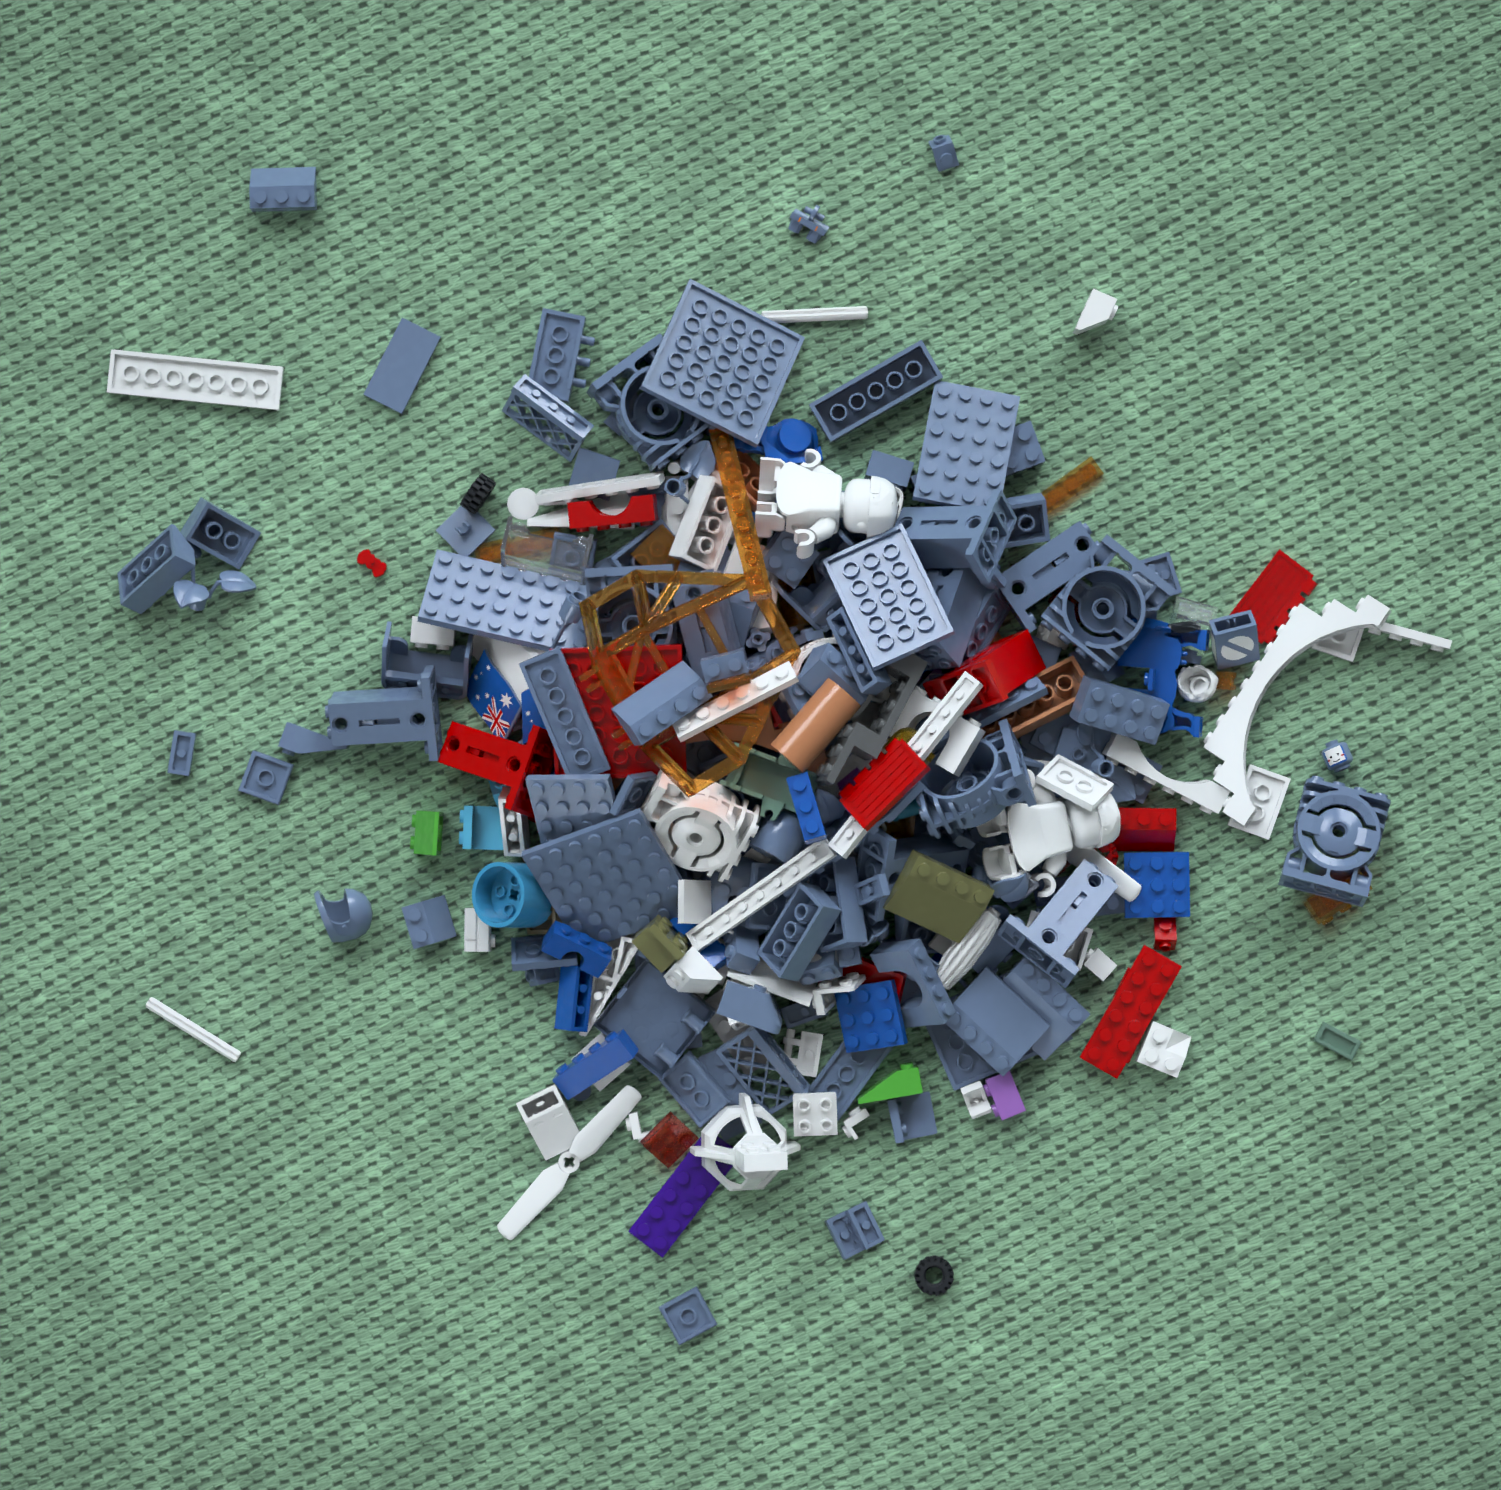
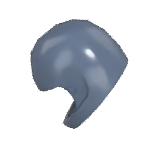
[749,809,804,865]
[314,888,373,943]

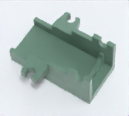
[719,742,819,821]

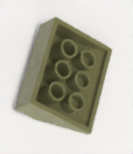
[883,849,995,943]

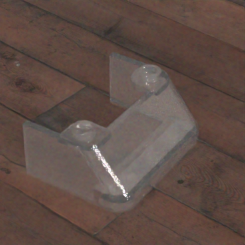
[501,516,594,585]

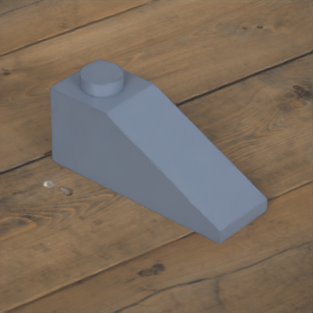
[278,722,350,756]

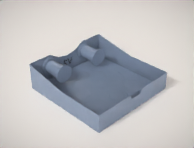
[593,958,716,1080]

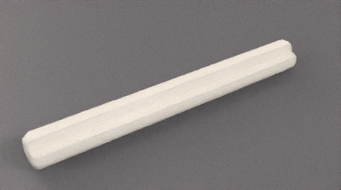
[761,306,868,323]
[146,997,241,1062]

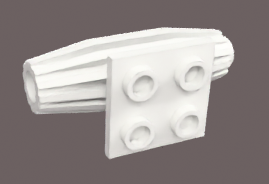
[928,907,1001,990]

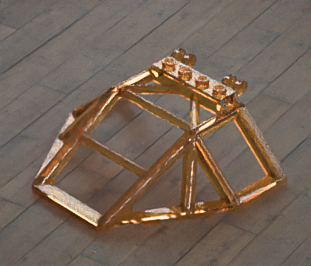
[579,569,801,797]

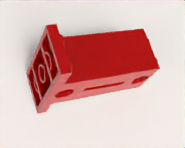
[923,629,1046,716]
[438,721,554,819]

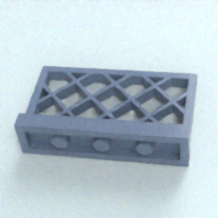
[502,374,594,462]
[715,1026,810,1115]

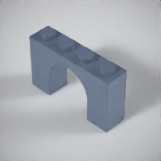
[870,938,956,1028]

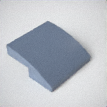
[825,1201,885,1260]

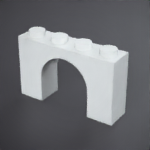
[889,686,986,777]

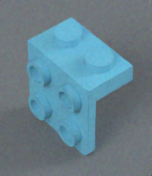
[459,806,504,850]

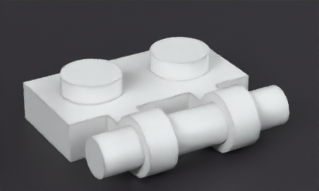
[783,1029,823,1077]

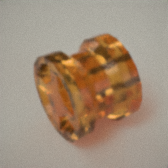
[1215,672,1237,690]

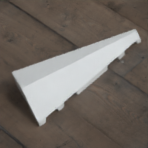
[527,490,635,529]
[579,934,638,1037]

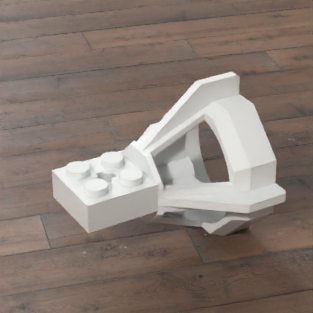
[690,1093,801,1191]

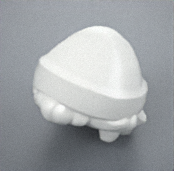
[1177,664,1219,703]

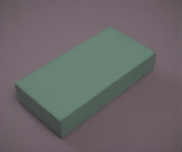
[1313,1022,1362,1061]

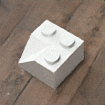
[1135,1020,1191,1078]

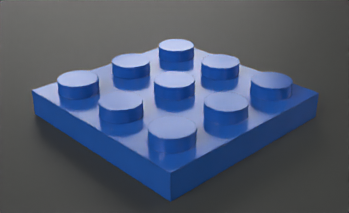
[1123,852,1190,918]
[834,979,908,1053]

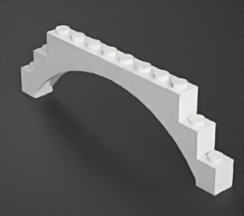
[1204,595,1391,828]

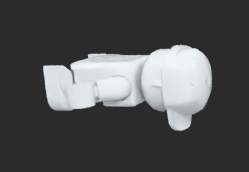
[754,449,898,559]
[976,769,1121,897]

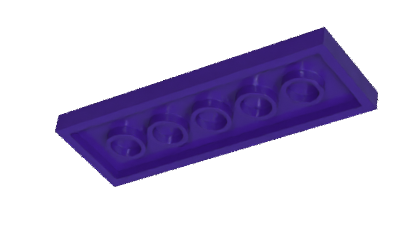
[628,1136,733,1258]

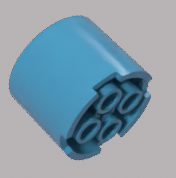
[472,862,552,928]

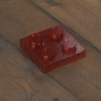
[640,1111,699,1169]

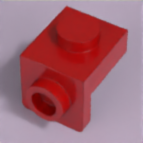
[1153,917,1177,952]

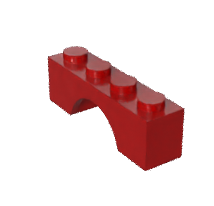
[567,494,659,532]

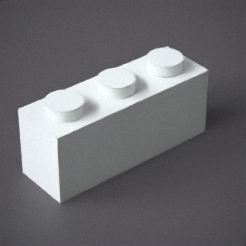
[498,787,531,857]

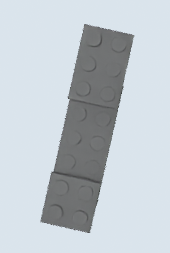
[815,654,928,786]

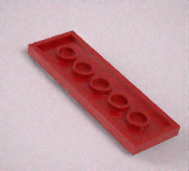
[1079,945,1182,1079]

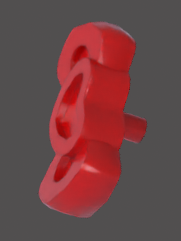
[357,549,387,578]

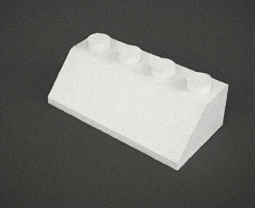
[669,475,747,572]

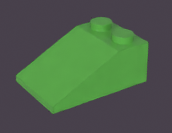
[410,810,444,856]
[857,1062,923,1104]

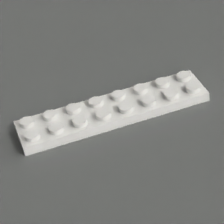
[107,349,284,410]

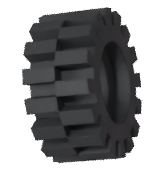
[460,473,496,514]
[914,1255,954,1296]

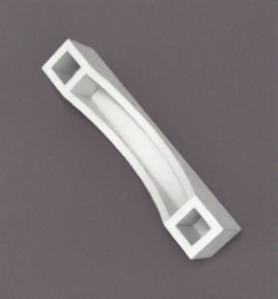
[1102,732,1230,815]

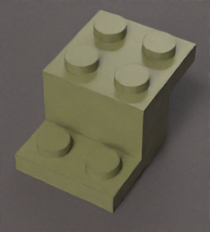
[632,914,689,973]

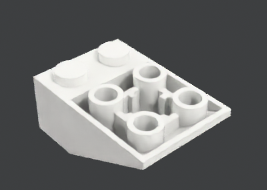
[516,1084,580,1160]

